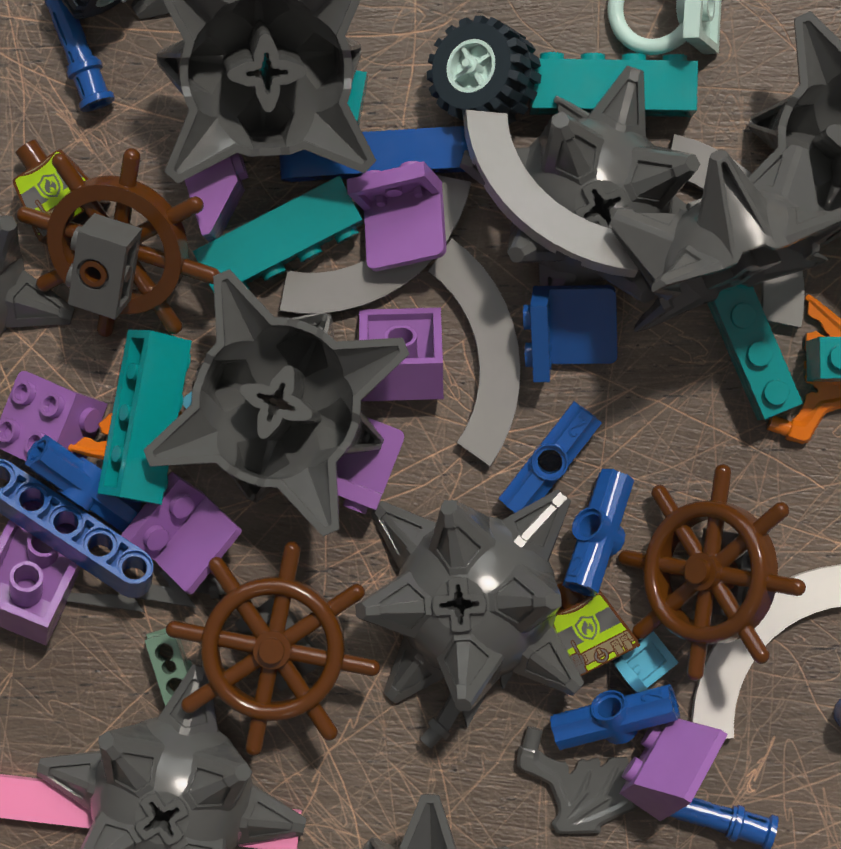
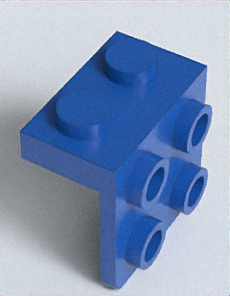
[523,285,618,382]

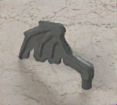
[516,726,638,834]

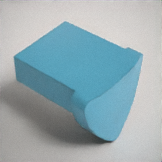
[612,631,679,693]

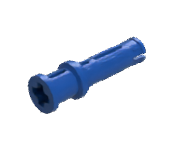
[45,0,115,112]
[669,798,779,849]

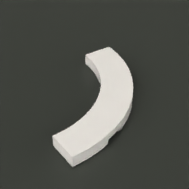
[691,564,841,739]

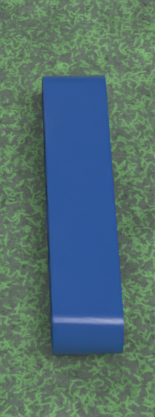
[279,126,468,182]
[0,459,153,598]

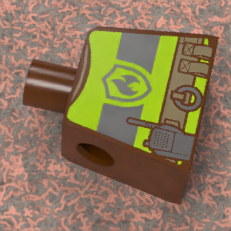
[13,140,111,245]
[554,579,640,676]

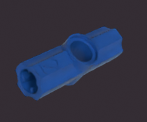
[498,401,602,513]
[25,435,143,532]
[562,468,634,597]
[550,684,680,750]

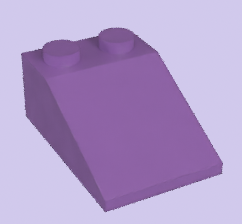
[0,501,81,645]

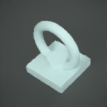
[607,0,722,55]

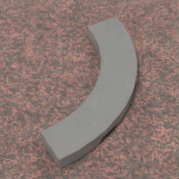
[463,110,638,278]
[670,134,804,328]
[279,175,471,314]
[428,238,520,466]

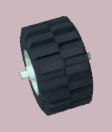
[426,16,541,125]

